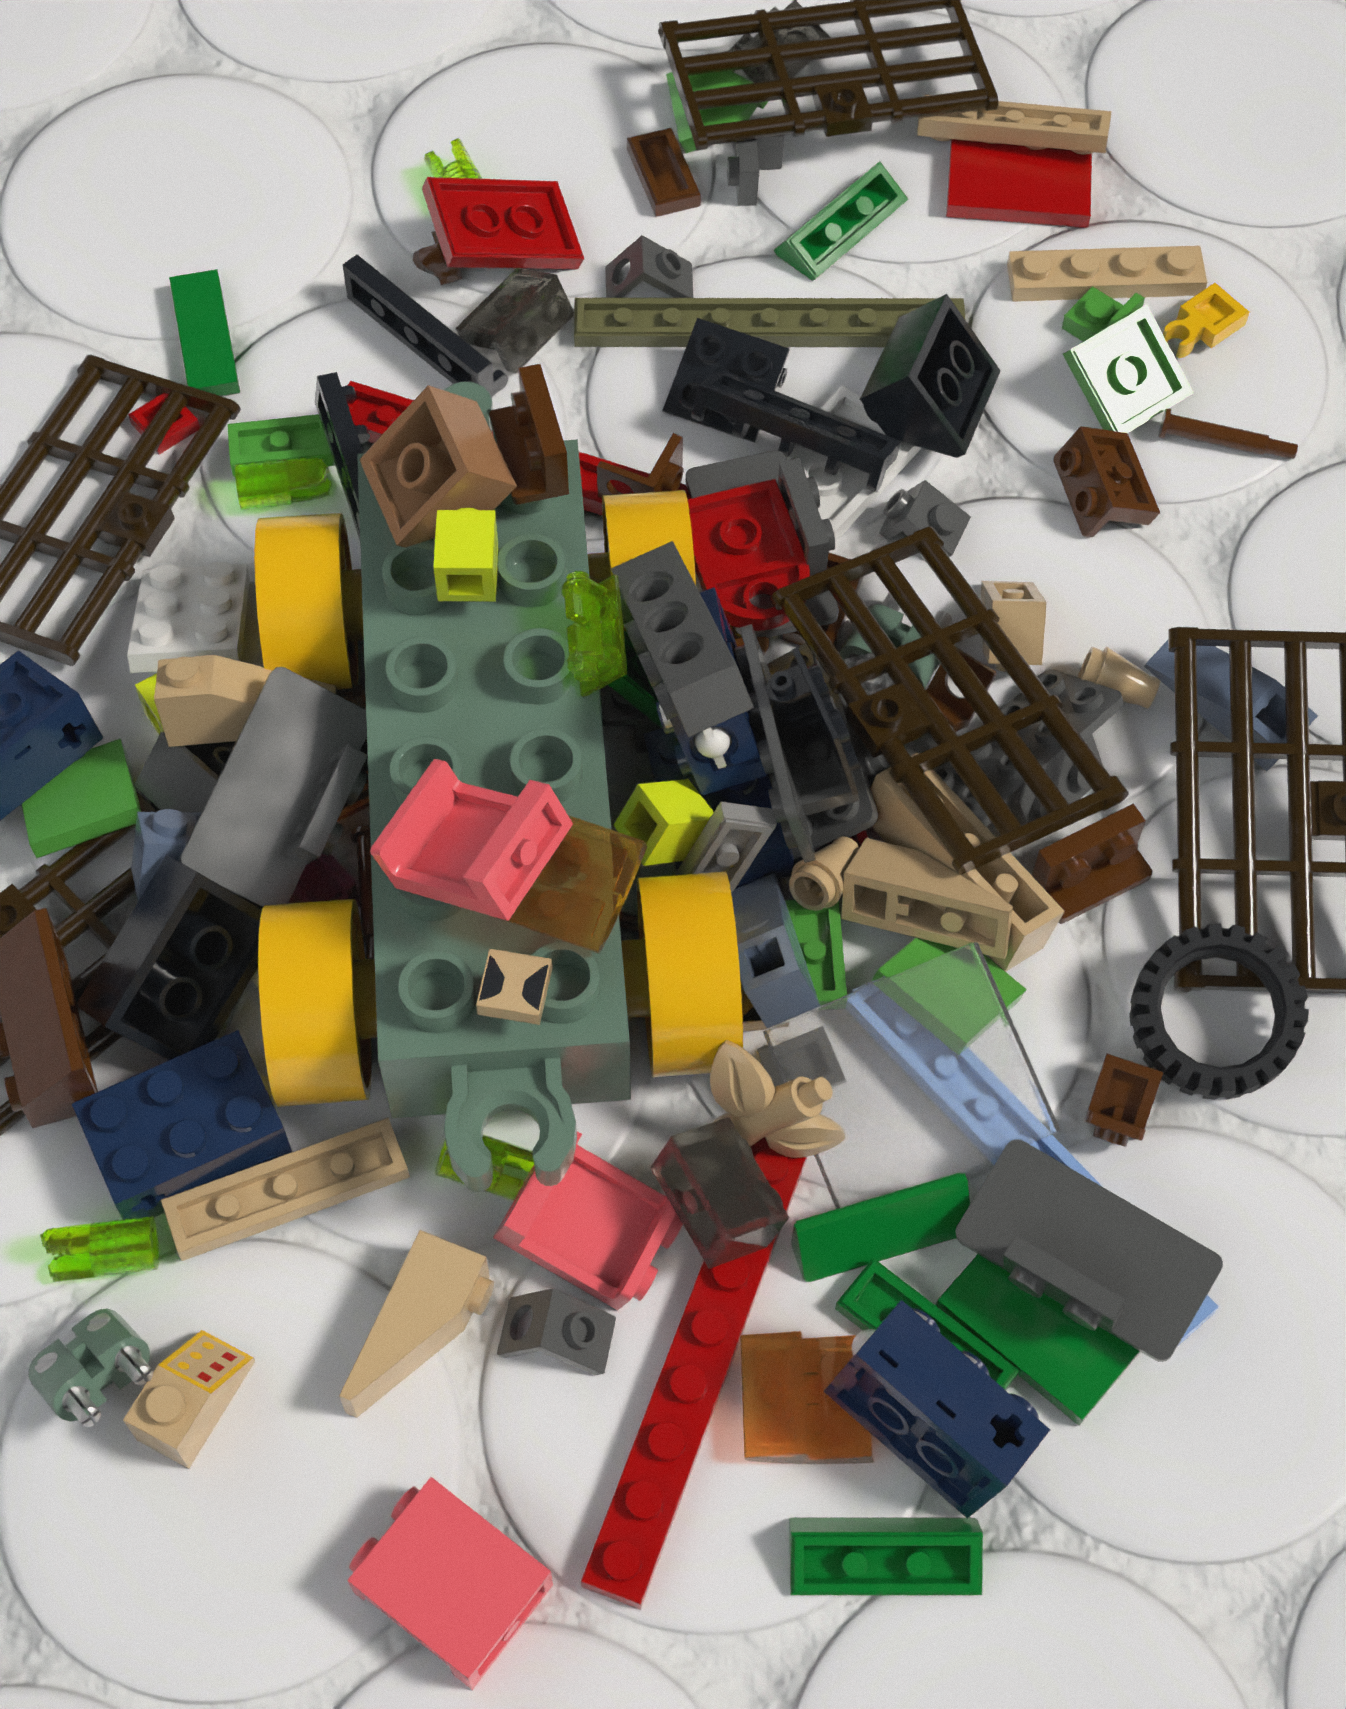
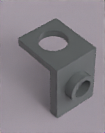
[605,235,694,298]
[497,1288,616,1375]

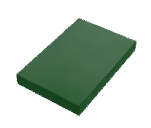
[936,1254,1140,1426]

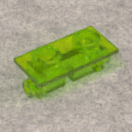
[561,571,627,698]

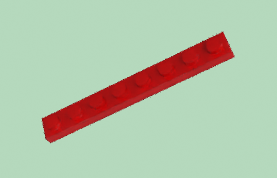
[581,1137,807,1610]

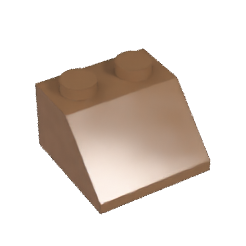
[359,385,517,548]

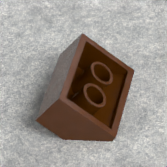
[0,908,98,1128]

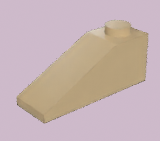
[154,655,338,747]
[841,838,1013,959]
[339,1230,494,1418]

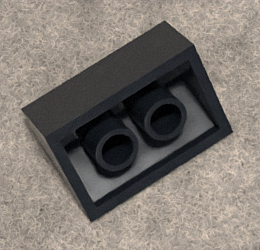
[859,294,1001,458]
[76,855,262,1060]

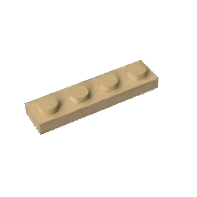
[917,94,1112,154]
[1007,246,1207,302]
[161,1117,410,1261]

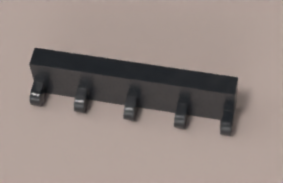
[342,254,508,398]
[691,368,902,493]
[315,372,370,540]

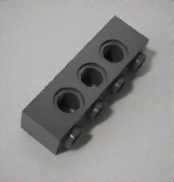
[610,541,754,737]

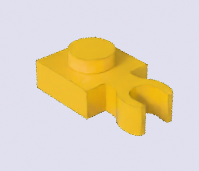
[1163,283,1250,358]

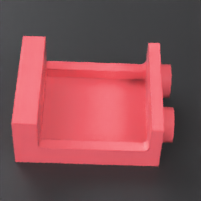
[370,759,573,921]
[493,1131,685,1311]
[347,1477,553,1690]

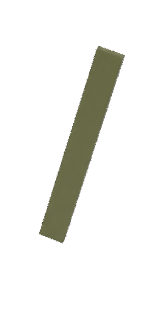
[574,298,966,347]

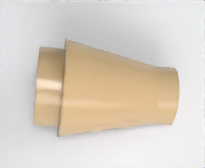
[1078,647,1160,709]
[789,836,860,911]

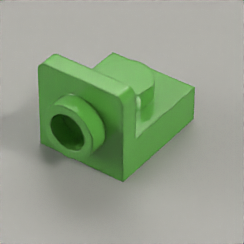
[1062,287,1145,342]

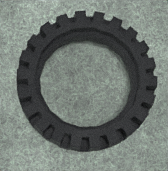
[1129,923,1309,1100]

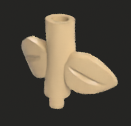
[710,1040,846,1158]

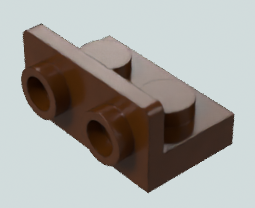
[489,364,569,505]
[1053,426,1160,537]
[1032,803,1153,924]

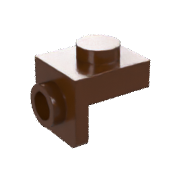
[1084,1053,1163,1147]

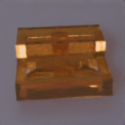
[495,815,647,954]
[740,1331,874,1464]

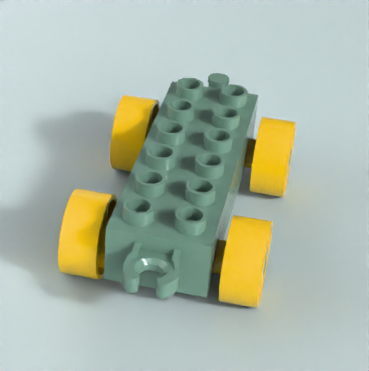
[254,382,743,1192]

